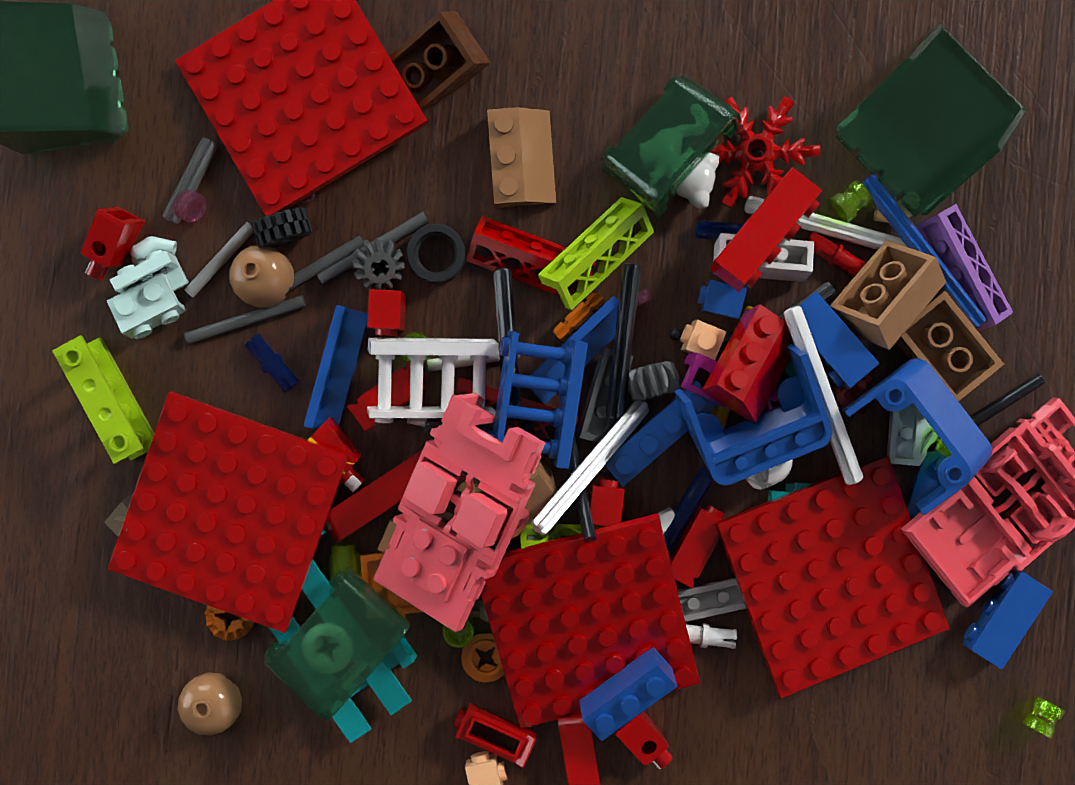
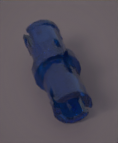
[244,333,300,393]

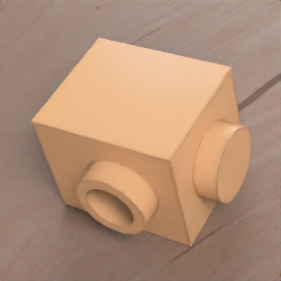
[680,320,726,360]
[465,751,507,785]

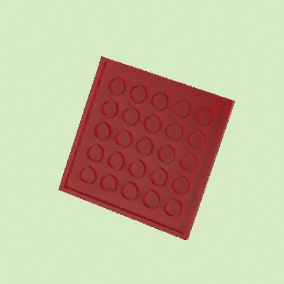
[175,0,429,216]
[108,391,350,633]
[715,455,950,698]
[481,513,700,728]

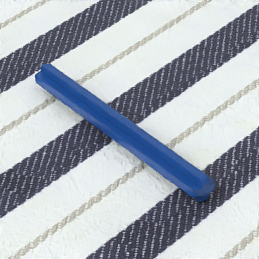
[861,174,986,329]

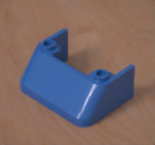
[674,344,832,485]
[842,359,992,515]

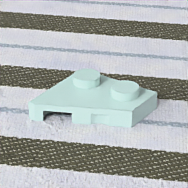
[887,403,938,466]

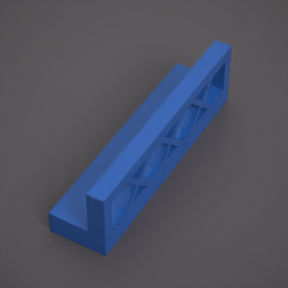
[530,296,619,405]
[304,305,368,429]

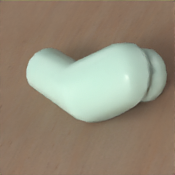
[130,236,177,265]

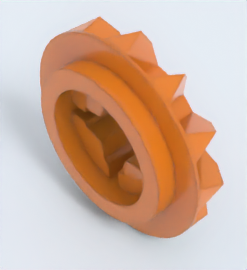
[204,606,254,641]
[461,632,504,683]

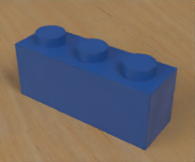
[784,291,879,390]
[962,569,1053,670]
[579,647,677,741]

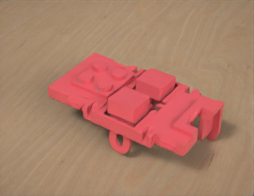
[373,393,545,632]
[901,397,1075,608]

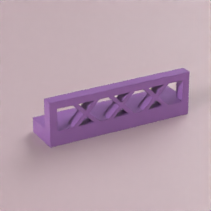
[915,204,1013,332]

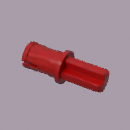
[806,232,866,277]

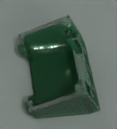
[601,75,741,219]
[264,566,410,722]

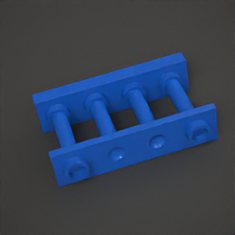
[488,330,588,469]

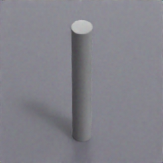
[184,222,254,298]

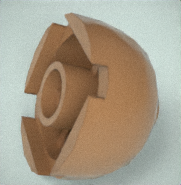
[229,245,294,309]
[177,672,242,736]

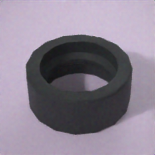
[407,224,466,284]

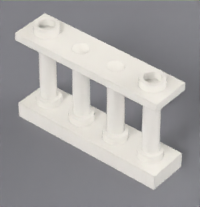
[367,338,498,423]

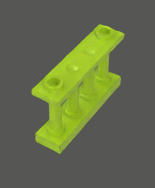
[52,335,154,464]

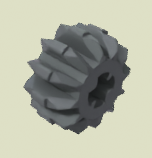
[351,237,405,290]
[627,361,680,402]

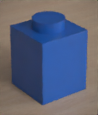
[697,280,747,320]

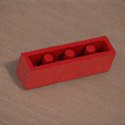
[710,167,822,293]

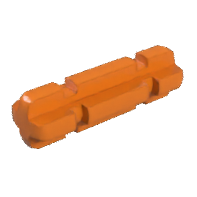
[553,291,605,341]

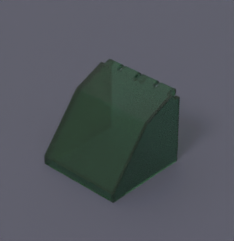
[0,1,129,155]
[835,23,1027,217]

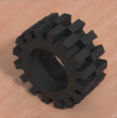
[251,208,313,248]

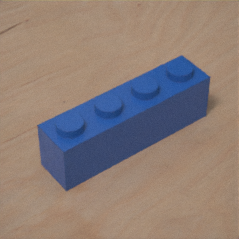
[605,381,718,486]

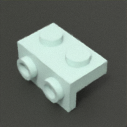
[110,250,188,293]
[107,272,186,339]

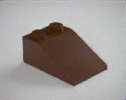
[389,11,491,112]

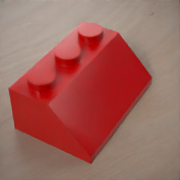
[702,304,794,424]

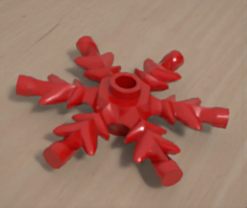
[695,96,820,208]

